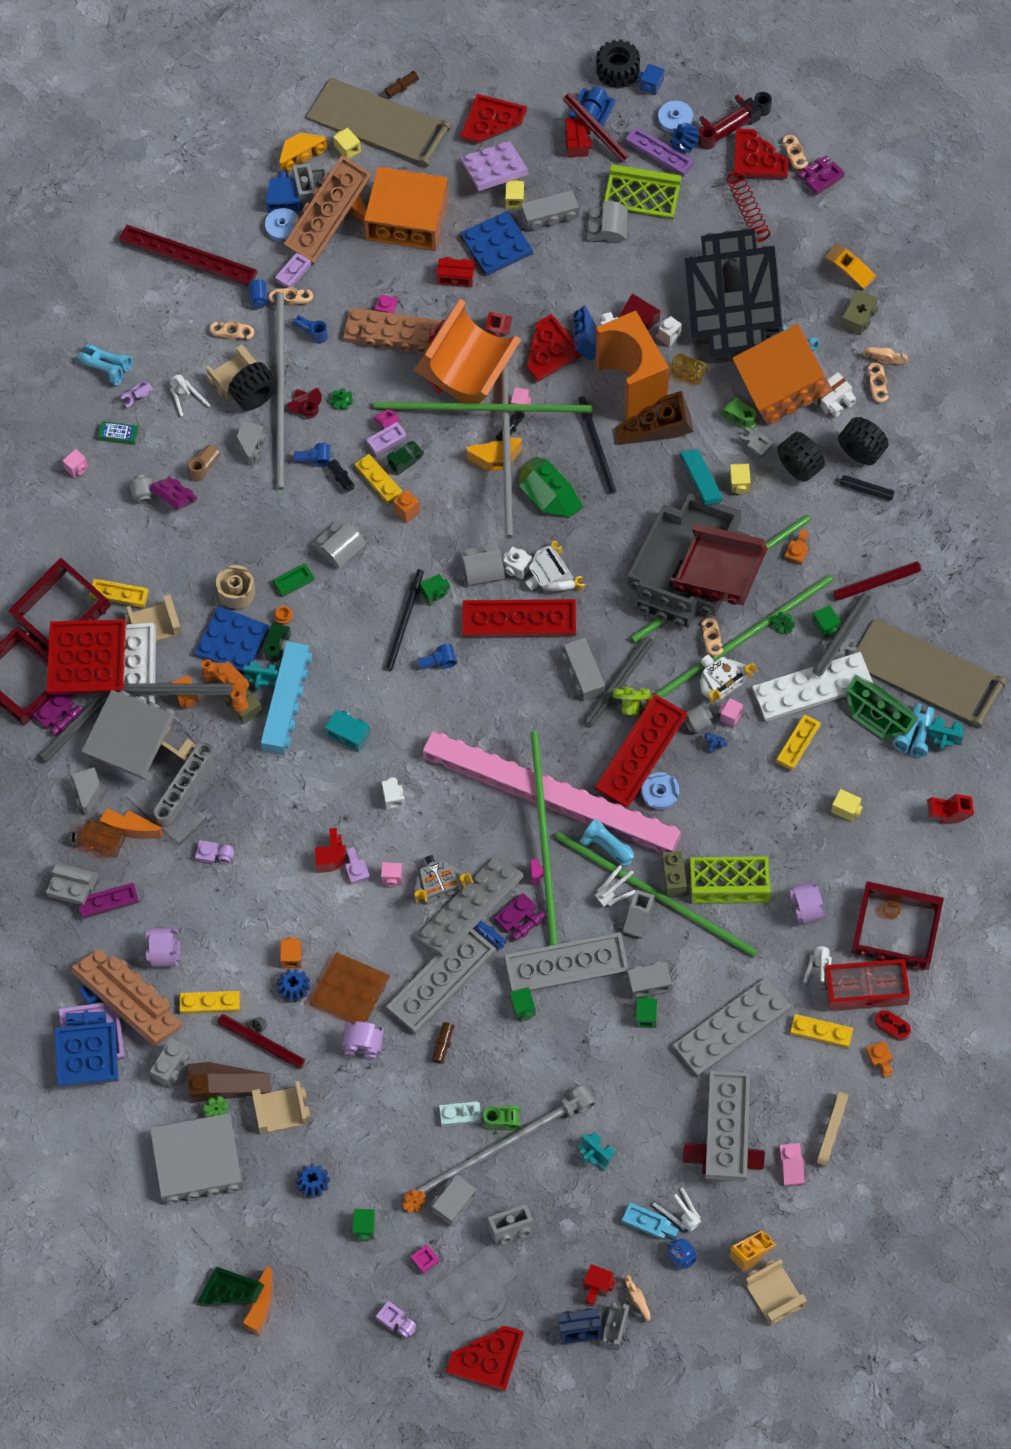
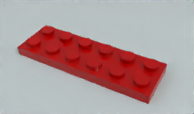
[462,599,576,637]
[595,694,688,809]

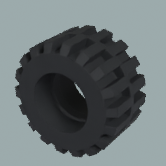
[596,39,640,88]
[228,362,278,411]
[838,417,889,466]
[777,431,825,482]

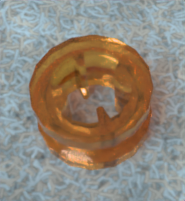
[882,901,901,920]

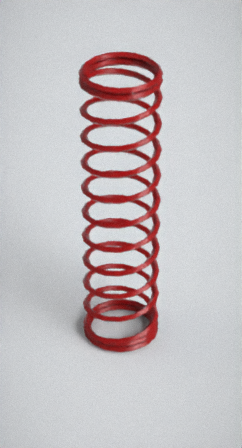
[726,170,771,242]

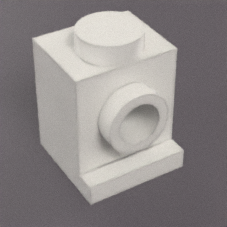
[656,316,682,347]
[382,778,406,810]

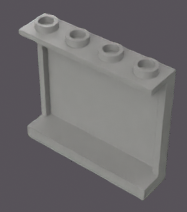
[81,690,180,782]
[150,1113,243,1204]

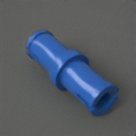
[473,921,507,950]
[66,1010,107,1026]

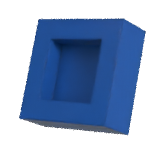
[78,985,101,1005]

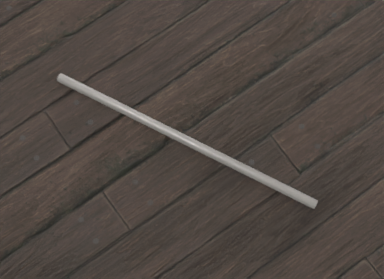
[277,293,284,490]
[501,366,513,539]

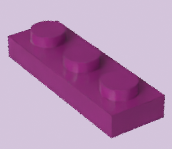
[78,882,139,919]

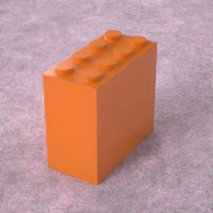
[364,167,449,251]
[733,323,833,425]

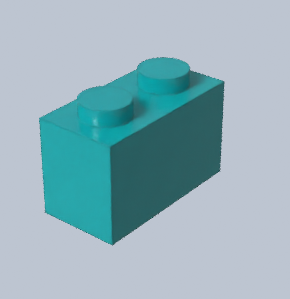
[325,709,370,752]

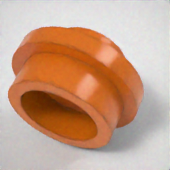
[274,606,293,624]

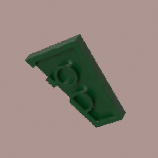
[197,1266,265,1306]

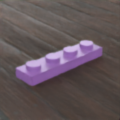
[625,127,694,177]

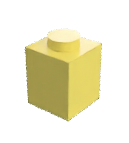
[334,128,361,159]
[505,180,524,209]
[730,464,751,494]
[831,789,863,822]

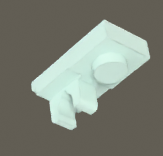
[439,1101,482,1127]

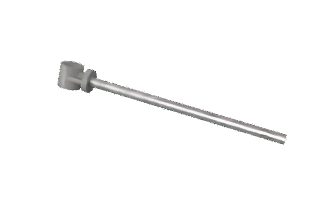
[416,1085,596,1193]

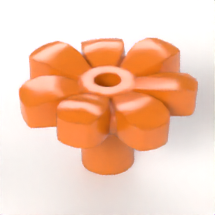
[402,1189,426,1213]

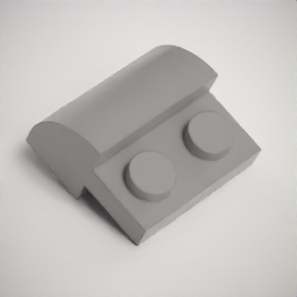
[292,164,328,204]
[587,201,628,243]
[312,520,366,568]
[460,544,505,585]
[46,862,98,906]

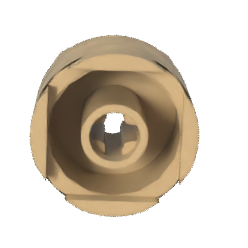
[216,565,256,609]

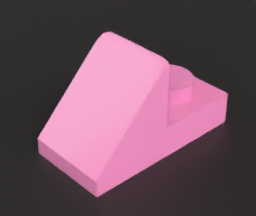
[779,1143,804,1186]

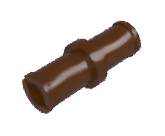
[384,70,419,99]
[431,1022,455,1064]

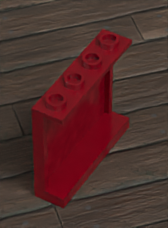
[670,524,767,606]

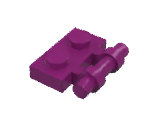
[798,155,845,195]
[150,476,197,510]
[33,694,83,736]
[494,893,546,941]

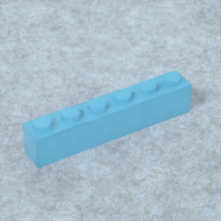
[261,642,312,755]

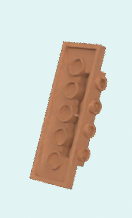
[284,155,372,264]
[343,307,442,354]
[70,949,183,1047]

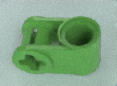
[721,397,756,430]
[483,1105,521,1131]

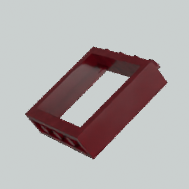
[8,557,111,650]
[0,627,54,726]
[851,881,944,971]

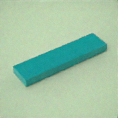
[680,449,723,505]

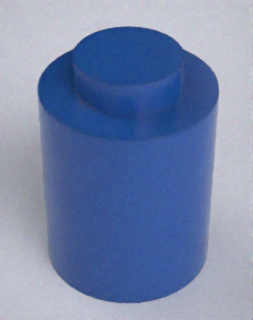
[248,279,268,309]

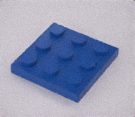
[460,211,533,276]
[194,606,270,674]
[55,1022,119,1087]

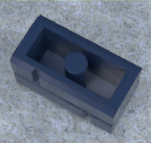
[557,1308,603,1345]

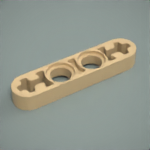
[817,1091,849,1166]

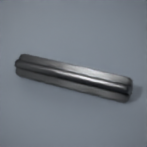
[840,475,894,501]

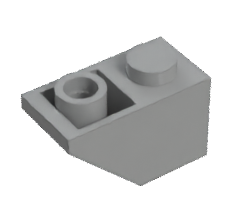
[237,421,267,466]
[71,767,102,815]
[623,889,655,939]

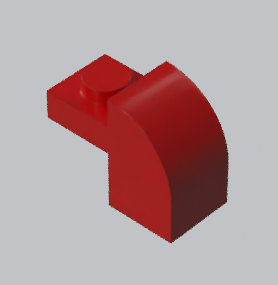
[927,794,974,824]
[315,828,347,873]

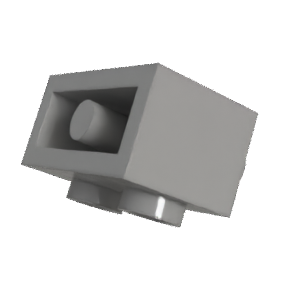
[627,962,672,999]
[150,1038,190,1088]
[432,1175,477,1226]
[488,1204,534,1246]

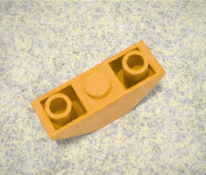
[279,133,327,172]
[825,244,876,290]
[466,437,522,472]
[729,1230,776,1272]

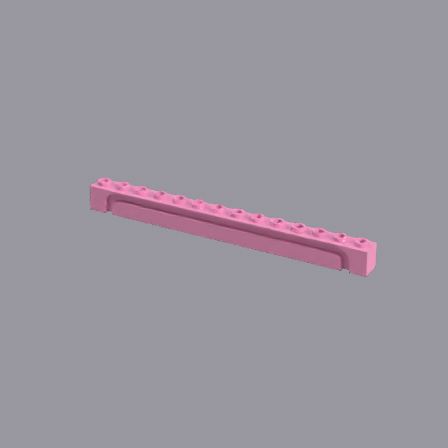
[423,731,681,855]

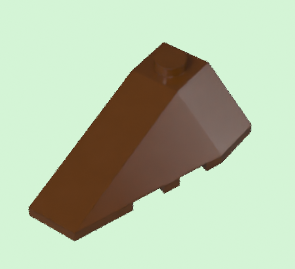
[615,391,694,445]
[187,1062,271,1103]

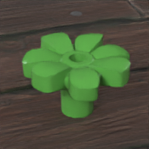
[203,1096,229,1118]

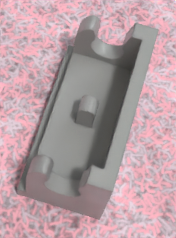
[599,1302,629,1351]

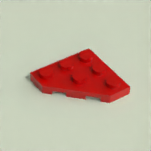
[460,94,527,144]
[734,128,788,179]
[527,314,582,382]
[446,1325,524,1392]

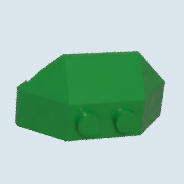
[519,457,583,518]
[845,675,918,739]

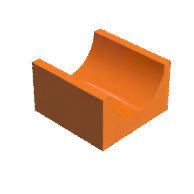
[413,299,521,403]
[595,311,669,420]

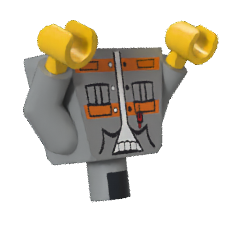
[414,855,473,905]

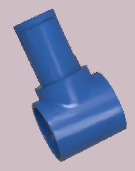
[293,315,328,344]
[294,443,331,467]
[418,644,457,670]

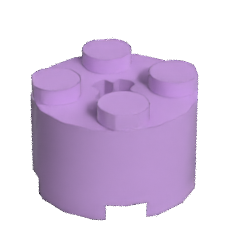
[789,881,826,924]
[146,927,180,967]
[341,1022,384,1059]

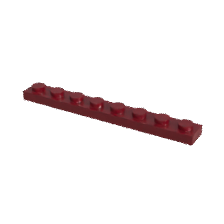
[119,224,258,287]

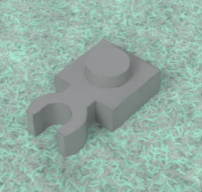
[739,428,773,459]
[821,639,857,660]

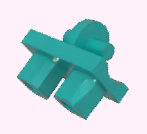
[243,661,278,691]
[927,717,964,751]
[577,1132,616,1171]

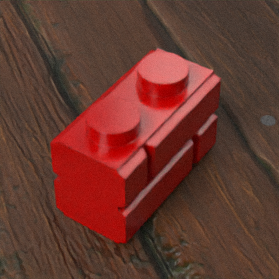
[565,117,592,158]
[436,257,475,287]

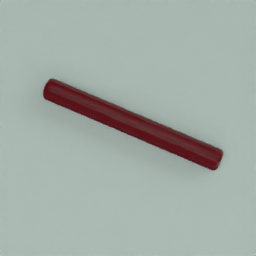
[563,93,629,162]
[833,561,921,601]
[217,1014,305,1069]

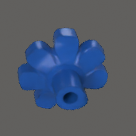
[704,732,728,752]

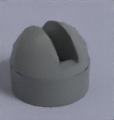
[66,831,83,848]
[249,1017,267,1034]

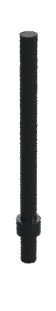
[578,396,616,494]
[385,569,424,671]

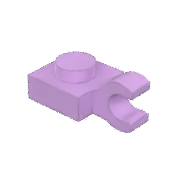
[119,380,153,407]
[345,847,370,885]

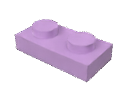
[275,252,311,288]
[366,422,408,456]

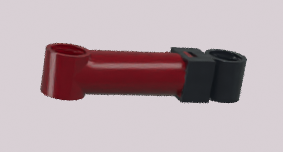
[698,92,772,150]

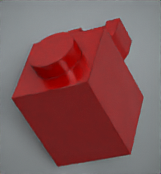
[485,311,512,338]
[583,1264,616,1307]

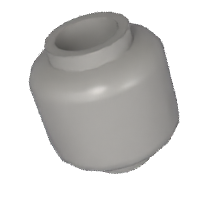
[129,474,155,503]
[684,705,713,734]

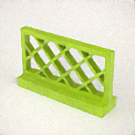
[604,164,681,219]
[690,856,771,904]

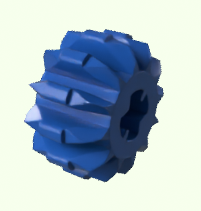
[670,123,700,154]
[277,968,311,1003]
[295,1163,330,1199]

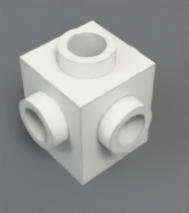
[502,547,532,579]

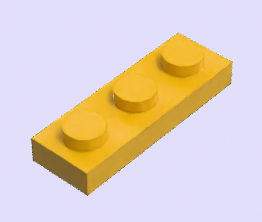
[354,454,403,505]
[89,579,149,608]
[776,714,821,771]
[180,991,240,1014]
[790,1014,853,1049]

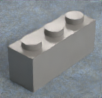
[521,190,579,231]
[562,638,605,701]

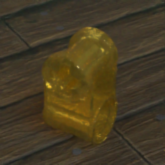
[672,354,708,385]

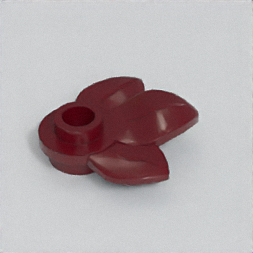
[287,388,322,418]

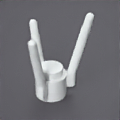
[170,375,210,417]
[595,865,635,907]
[803,946,832,983]
[652,1188,702,1232]

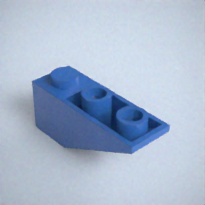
[572,305,597,361]

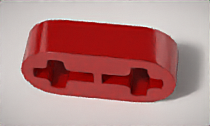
[875,1010,911,1041]

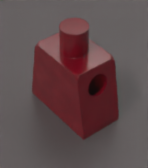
[619,293,660,330]

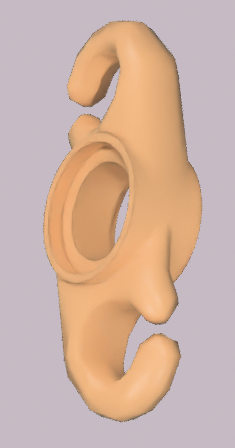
[782,135,808,170]
[268,287,313,306]
[209,321,254,340]
[863,347,908,365]
[867,362,889,403]
[701,618,723,656]
[625,1274,650,1322]

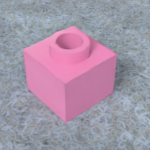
[511,387,532,415]
[62,449,88,479]
[719,698,743,728]
[381,862,403,887]

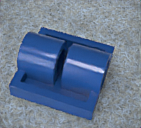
[569,87,616,127]

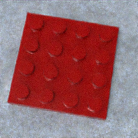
[46,619,127,695]

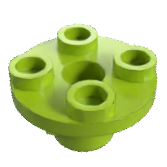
[612,687,651,716]

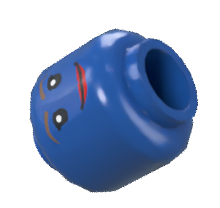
[666,1238,697,1269]

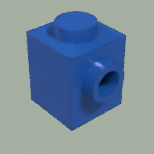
[638,63,664,95]

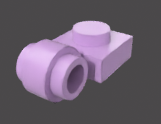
[195,840,234,864]
[376,1301,417,1339]

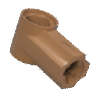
[188,444,220,481]

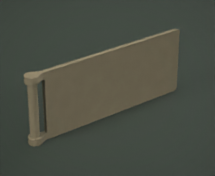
[307,78,452,167]
[857,619,1008,728]

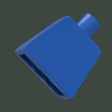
[266,171,301,213]

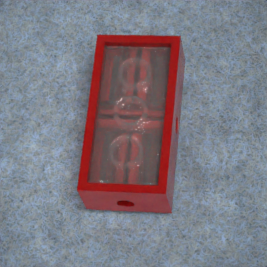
[824,959,910,1011]

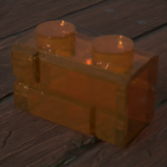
[79,819,125,858]

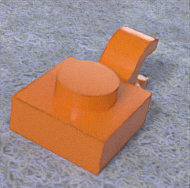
[784,529,809,565]
[866,1041,893,1078]

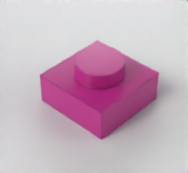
[375,294,398,313]
[374,409,400,428]
[530,859,544,885]
[411,1244,440,1274]

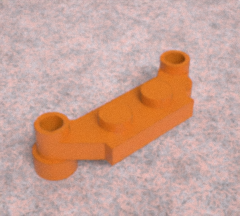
[201,660,250,712]

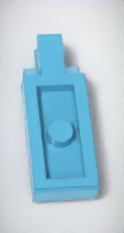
[621,1202,679,1239]

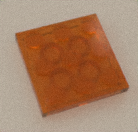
[310,952,390,1024]

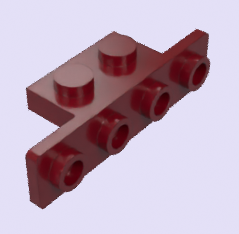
[683,1143,765,1174]

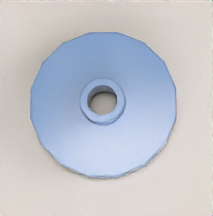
[658,101,693,133]
[265,208,299,241]
[641,772,679,810]

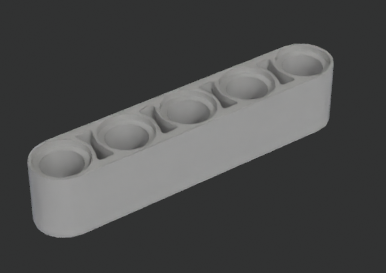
[154,742,214,827]

